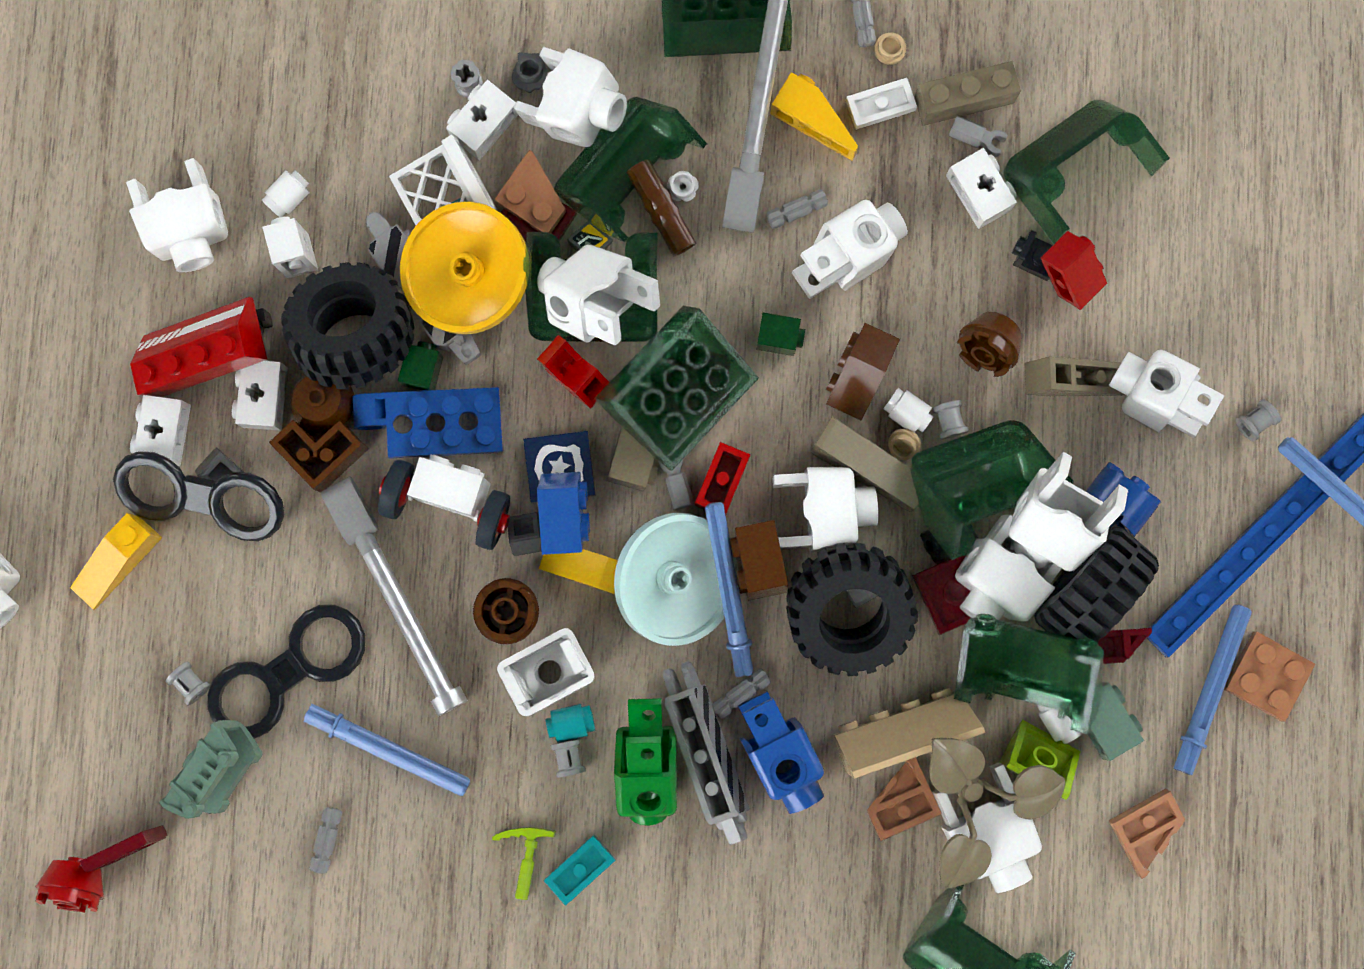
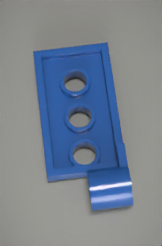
[352,387,503,459]

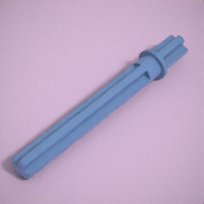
[1278,437,1364,527]
[705,502,754,677]
[1173,605,1252,775]
[303,704,470,796]

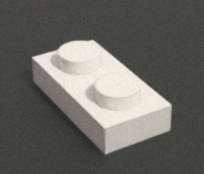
[845,78,917,130]

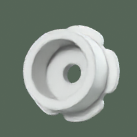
[667,171,699,202]

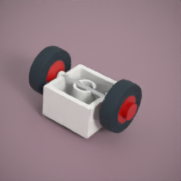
[378,454,510,550]

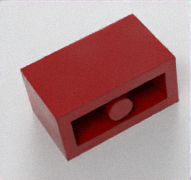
[1041,231,1107,310]
[695,442,751,515]

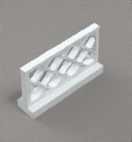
[389,135,498,225]

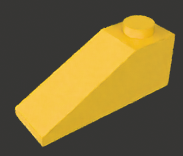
[770,72,858,161]
[70,513,162,610]
[539,549,618,595]

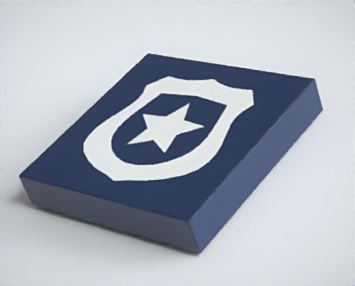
[523,431,596,504]

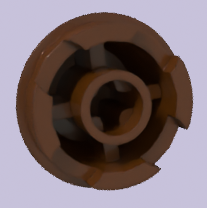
[957,312,1022,377]
[290,376,354,433]
[473,578,539,644]

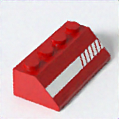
[130,297,268,397]

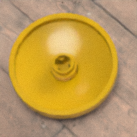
[400,202,530,334]

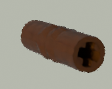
[626,159,697,257]

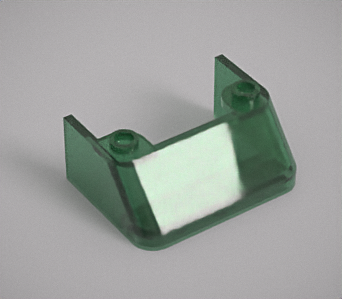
[554,97,707,242]
[1004,100,1170,244]
[903,885,1076,969]

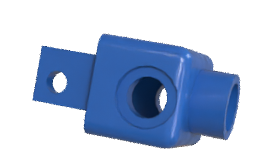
[738,691,824,814]

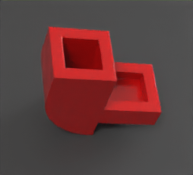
[537,335,612,409]

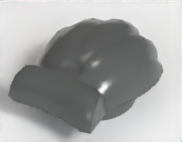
[512,52,548,93]

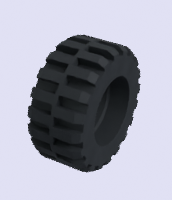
[281,262,415,389]
[1034,526,1159,654]
[786,543,918,676]

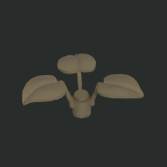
[929,738,1065,888]

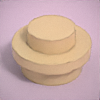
[874,33,906,65]
[888,429,921,460]

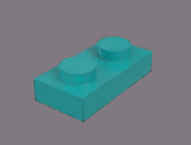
[544,835,616,906]

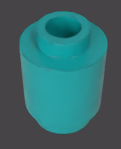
[545,704,596,743]

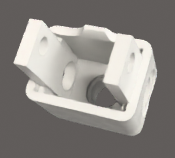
[792,200,908,299]
[537,245,660,345]
[1009,452,1128,571]
[932,763,1042,893]

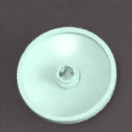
[614,513,738,646]

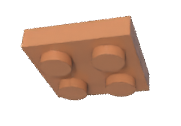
[1224,631,1315,722]

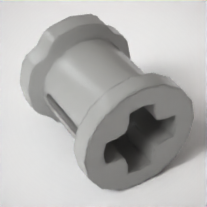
[451,60,483,98]
[1235,399,1281,442]
[933,400,969,439]
[165,662,211,706]
[550,739,586,778]

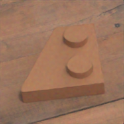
[494,150,566,238]
[867,757,942,842]
[1109,788,1185,879]

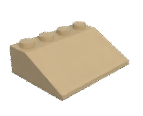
[833,688,985,779]

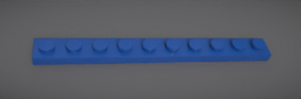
[1147,413,1364,657]

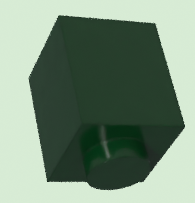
[756,312,806,356]
[398,341,443,391]

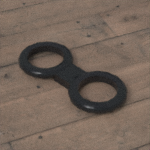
[113,451,285,542]
[207,605,365,739]

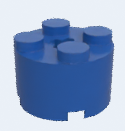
[1085,462,1161,537]

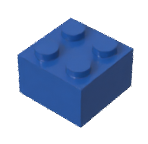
[537,472,590,555]

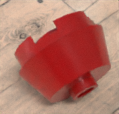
[35,857,104,913]

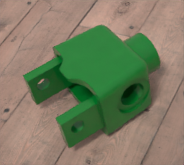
[614,698,677,826]

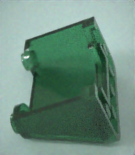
[954,614,1104,734]

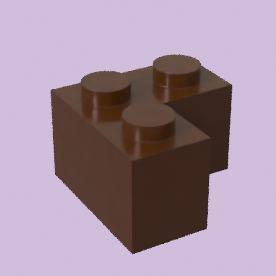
[826,323,900,421]
[269,420,369,493]
[730,520,788,601]

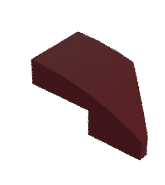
[1088,628,1152,665]

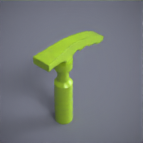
[492,827,556,900]

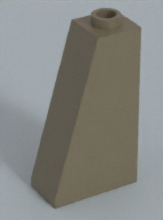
[811,417,932,512]

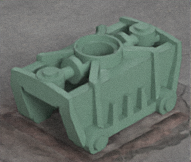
[159,720,263,819]

